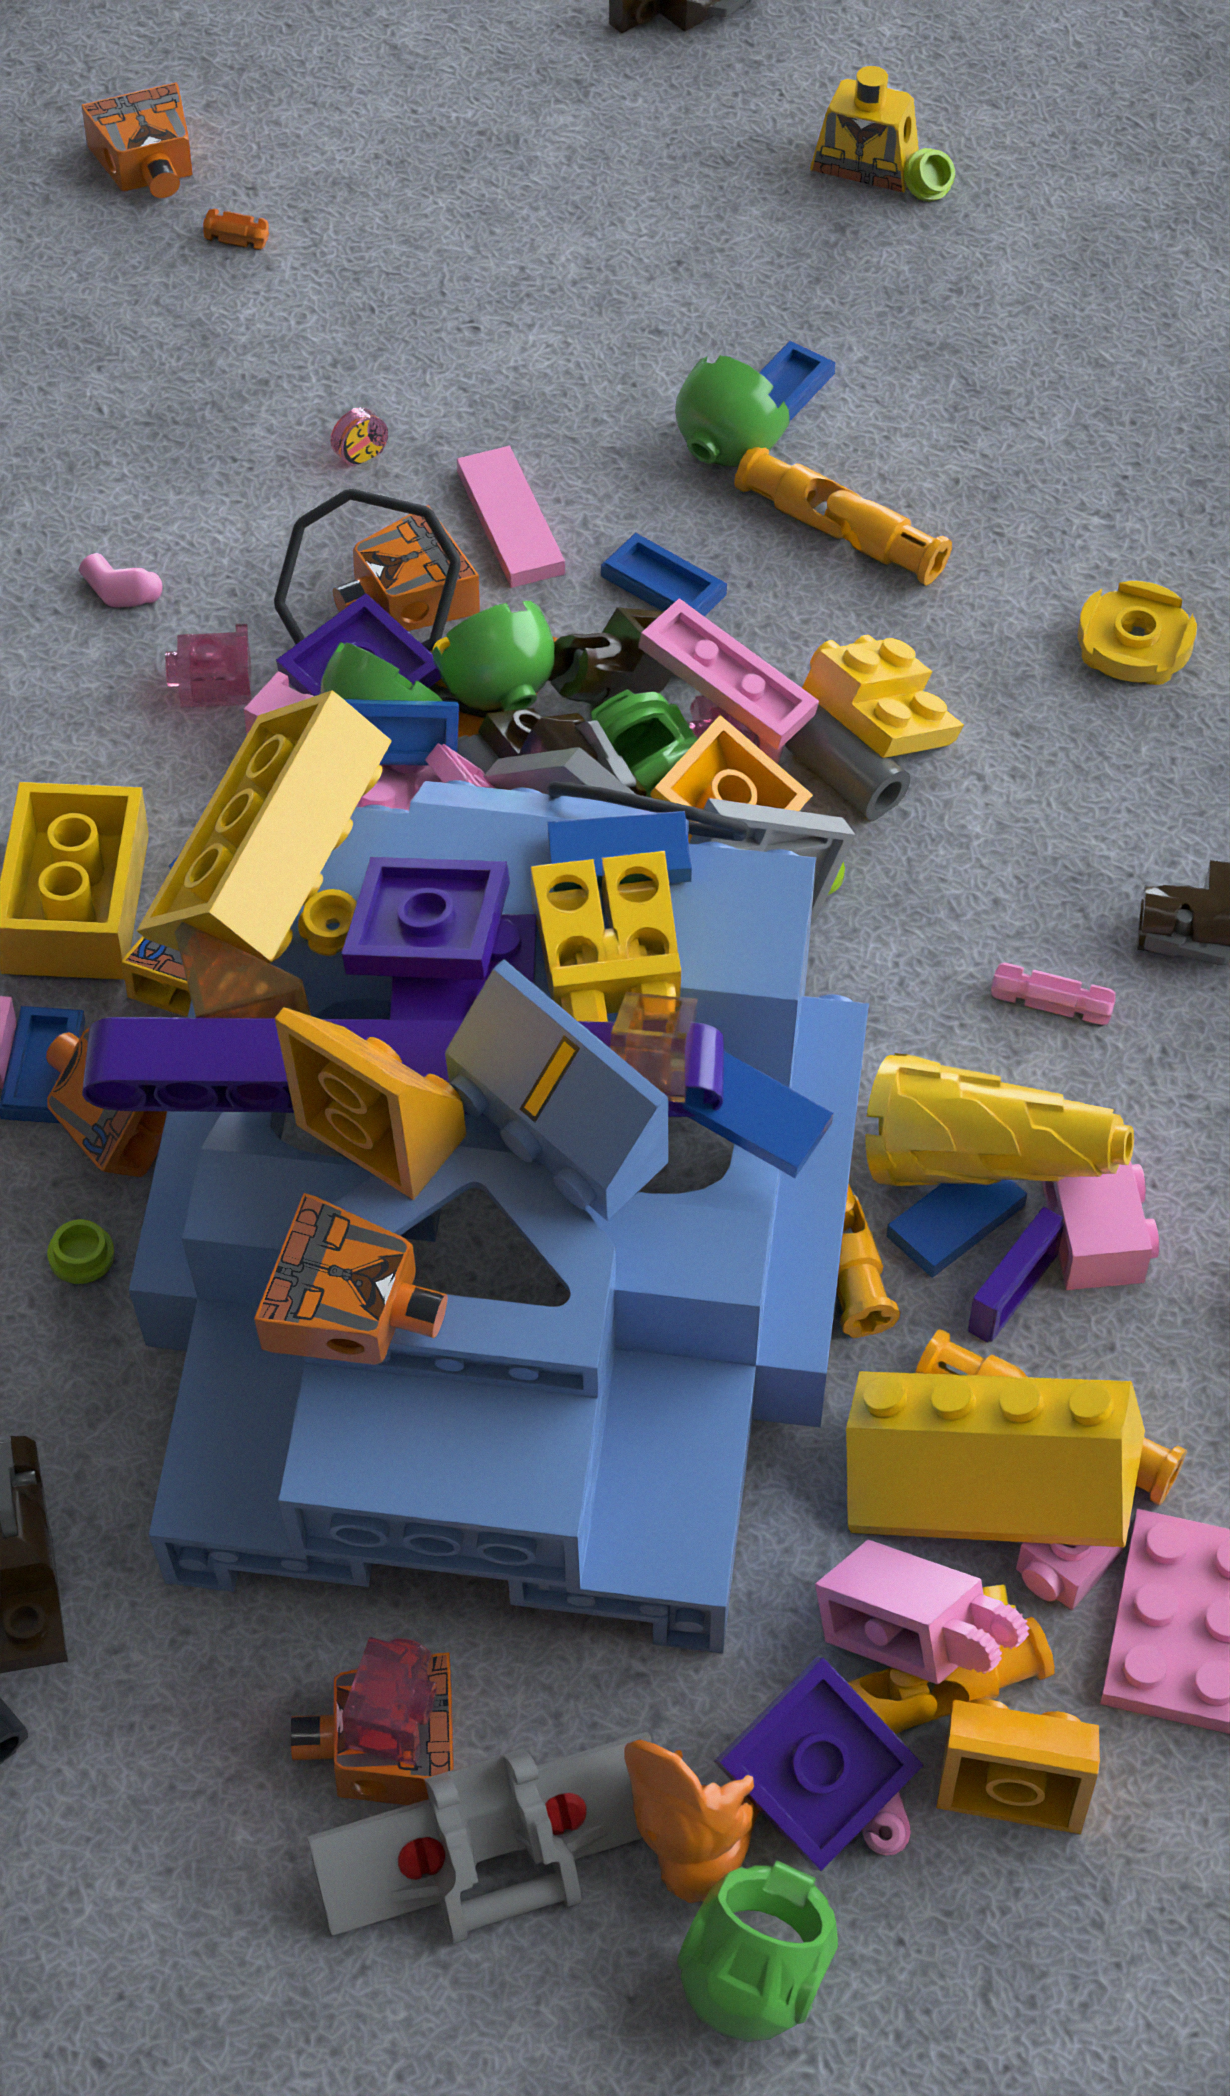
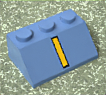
[445,960,668,1221]

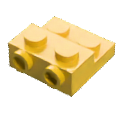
[802,635,964,758]

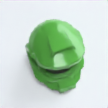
[591,689,698,798]
[677,1860,838,2042]

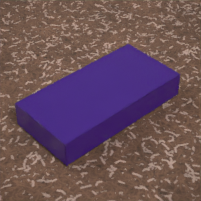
[968,1206,1064,1343]

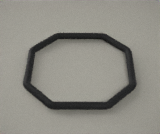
[274,489,461,651]
[547,781,748,841]

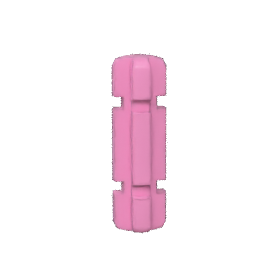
[991,962,1116,1025]

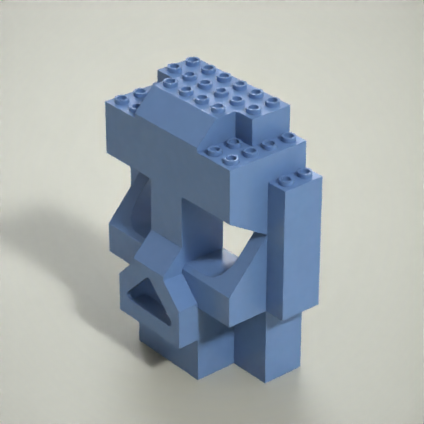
[129,780,869,1653]

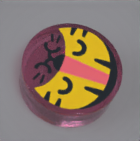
[330,408,388,467]

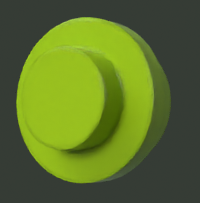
[904,148,955,202]
[47,1219,115,1284]

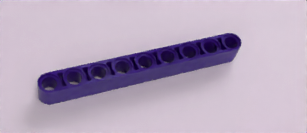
[82,1017,724,1117]

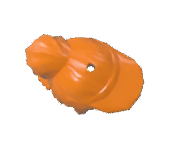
[624,1739,759,1903]

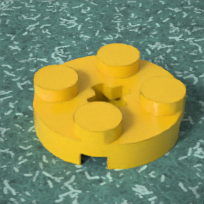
[1077,581,1197,685]

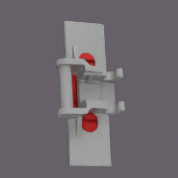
[307,1732,652,1944]

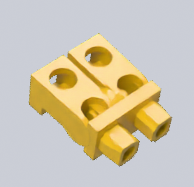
[531,851,682,1022]

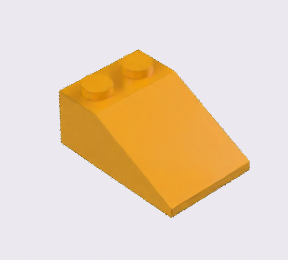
[275,1007,466,1200]

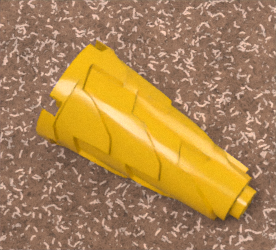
[865,1053,1134,1186]

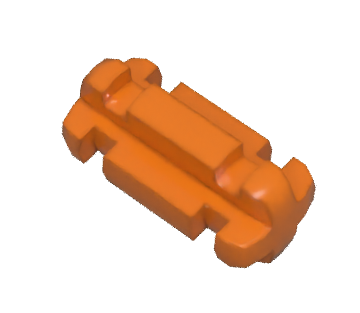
[203,208,269,250]

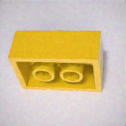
[0,782,149,980]

